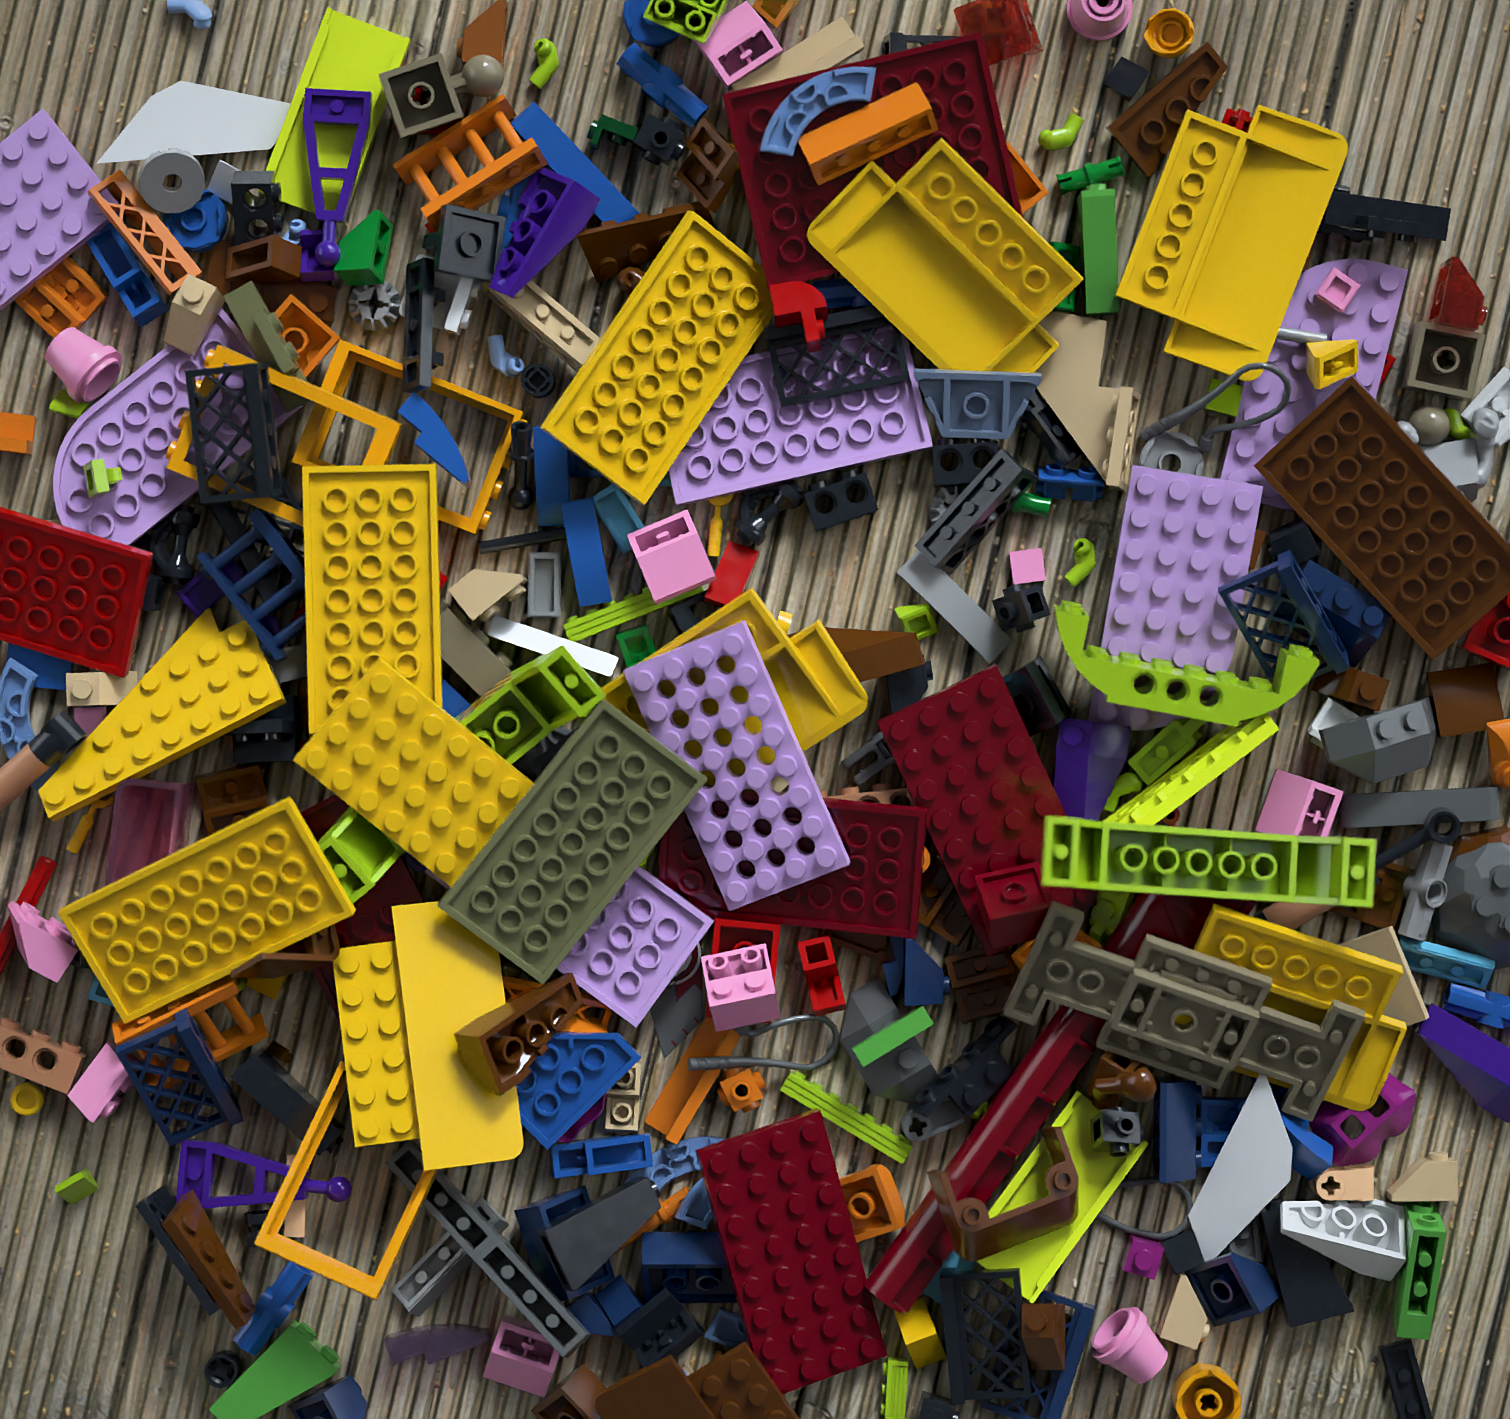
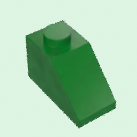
[334,210,393,286]

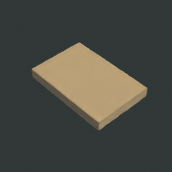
[1337,926,1429,1026]

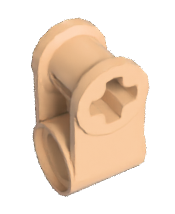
[1309,1165,1374,1201]

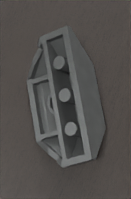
[1318,696,1437,784]
[840,977,939,1104]

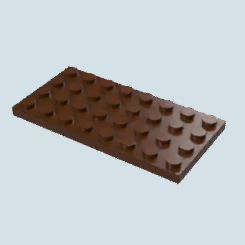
[1254,375,1510,660]

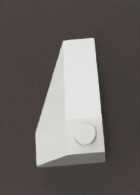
[1280,1199,1406,1281]

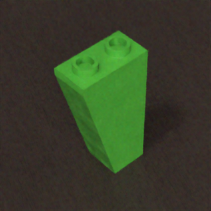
[1076,184,1119,317]
[1392,1201,1447,1340]
[209,1320,341,1419]

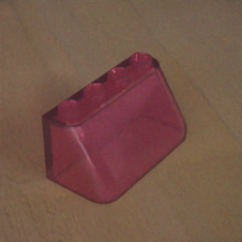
[105,778,195,886]

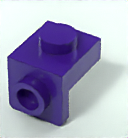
[300,229,335,282]

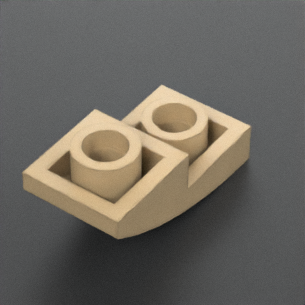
[605,1063,641,1133]

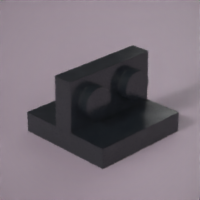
[422,204,506,283]
[1002,656,1072,737]
[224,695,299,764]
[615,1288,705,1368]

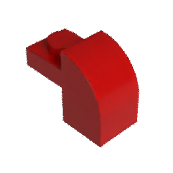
[769,281,828,353]
[797,935,847,1017]

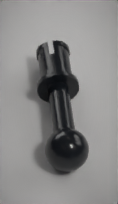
[507,421,534,510]

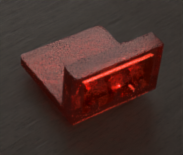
[954,0,1043,66]

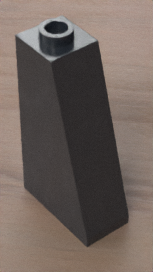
[230,1047,346,1156]
[536,1177,661,1291]
[1258,1198,1354,1328]

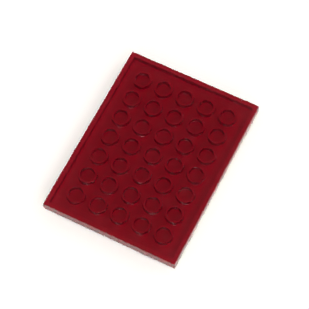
[722,32,1023,290]

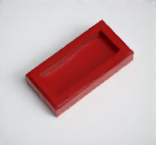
[704,540,760,607]

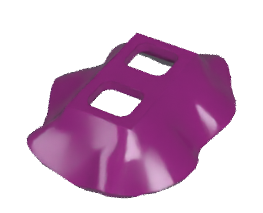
[1309,1073,1416,1167]

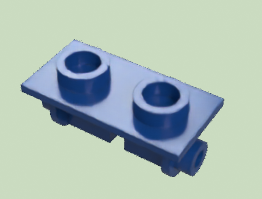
[1036,464,1105,502]

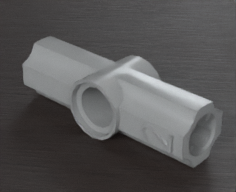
[1398,840,1453,941]

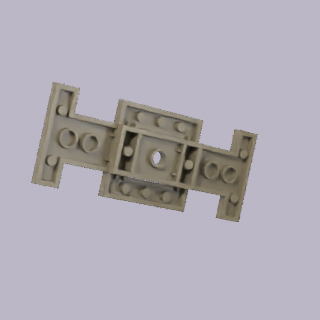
[1004,901,1365,1122]

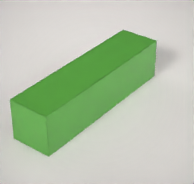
[852,1005,934,1067]

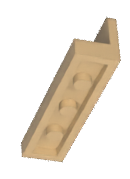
[732,17,865,91]

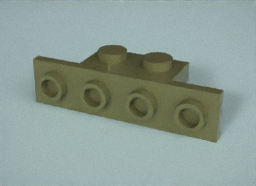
[223,281,310,413]

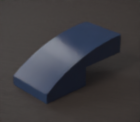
[882,936,904,996]

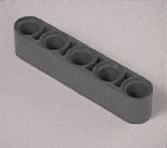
[1339,786,1501,828]

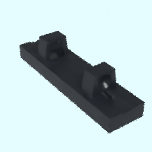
[402,257,446,394]

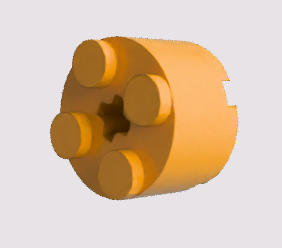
[1171,1363,1242,1419]

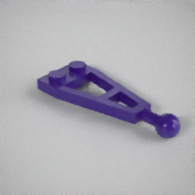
[303,88,373,267]
[176,1139,352,1208]

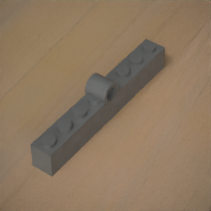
[385,1140,591,1358]

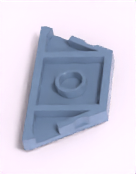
[914,369,1042,439]

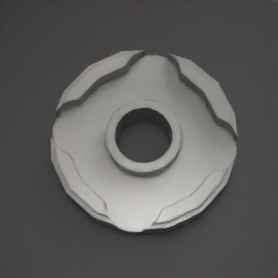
[138,148,205,213]
[1137,431,1204,476]

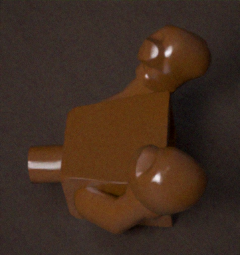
[1086,1051,1157,1111]

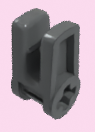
[841,731,895,786]
[901,1099,964,1142]

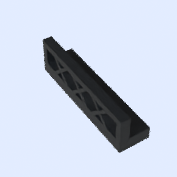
[914,448,1038,574]

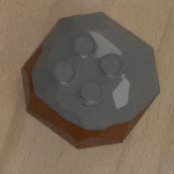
[1431,825,1510,970]

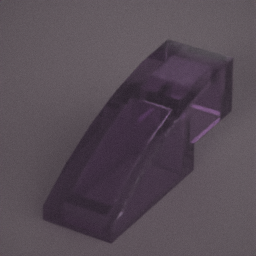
[384,1323,492,1365]

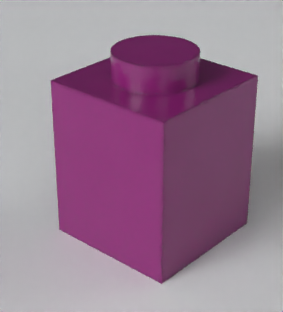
[1120,1233,1164,1280]

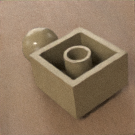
[378,53,504,140]
[1401,321,1485,446]

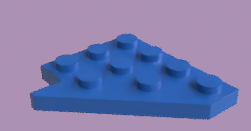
[516,1032,641,1150]

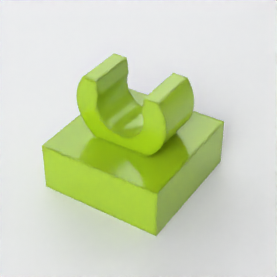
[83,459,123,498]

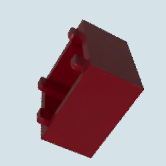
[974,862,1053,948]

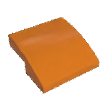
[14,256,110,339]

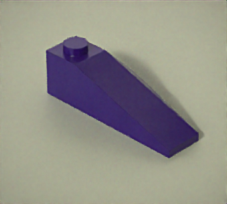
[490,167,601,298]
[1054,718,1132,821]
[1415,1003,1510,1123]

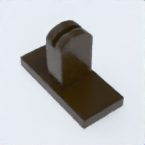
[266,1040,293,1063]

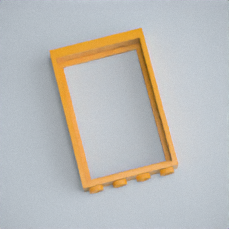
[292,339,528,535]
[165,345,404,527]
[254,1061,439,1301]

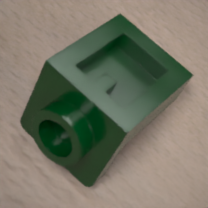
[587,114,639,151]

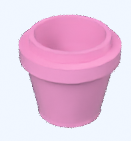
[1066,0,1133,41]
[44,327,122,403]
[1092,1307,1168,1384]

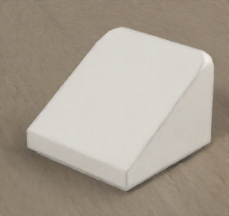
[207,160,240,204]

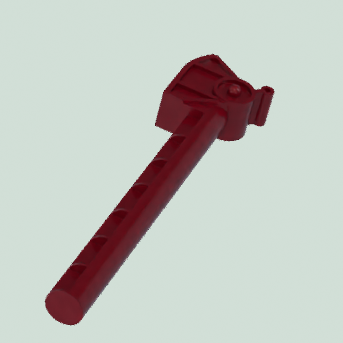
[863,808,1257,1315]

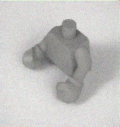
[1397,407,1500,501]

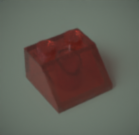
[1428,256,1487,332]

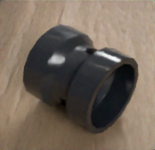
[521,363,556,399]
[244,1210,270,1247]
[204,1350,242,1388]

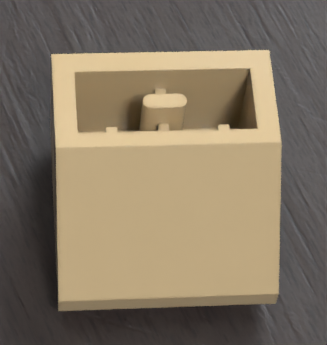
[448,569,528,623]

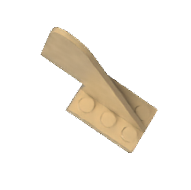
[1034,310,1141,492]

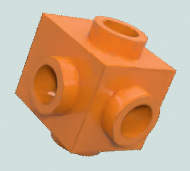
[717,1067,767,1113]

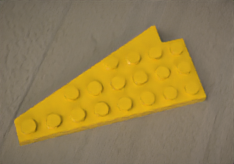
[38,608,286,822]

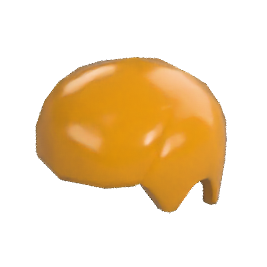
[1143,8,1195,58]

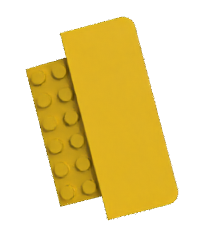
[1114,105,1348,381]
[807,138,1083,373]
[600,588,868,786]
[333,901,524,1171]
[1166,904,1407,1111]

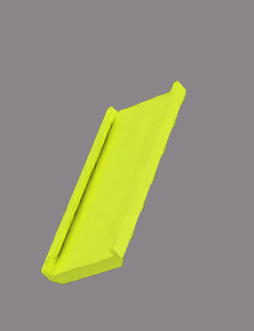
[258,7,411,224]
[1102,713,1279,825]
[976,1091,1149,1303]

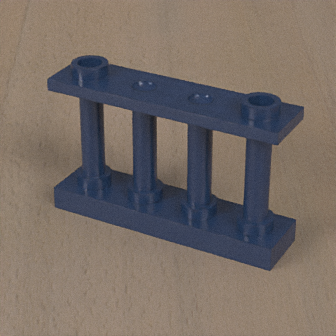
[196,508,306,661]

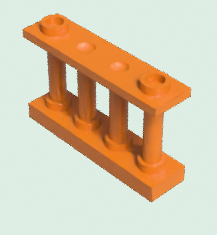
[392,94,548,232]
[111,973,269,1094]

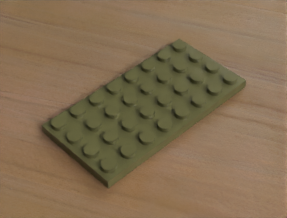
[438,699,707,984]

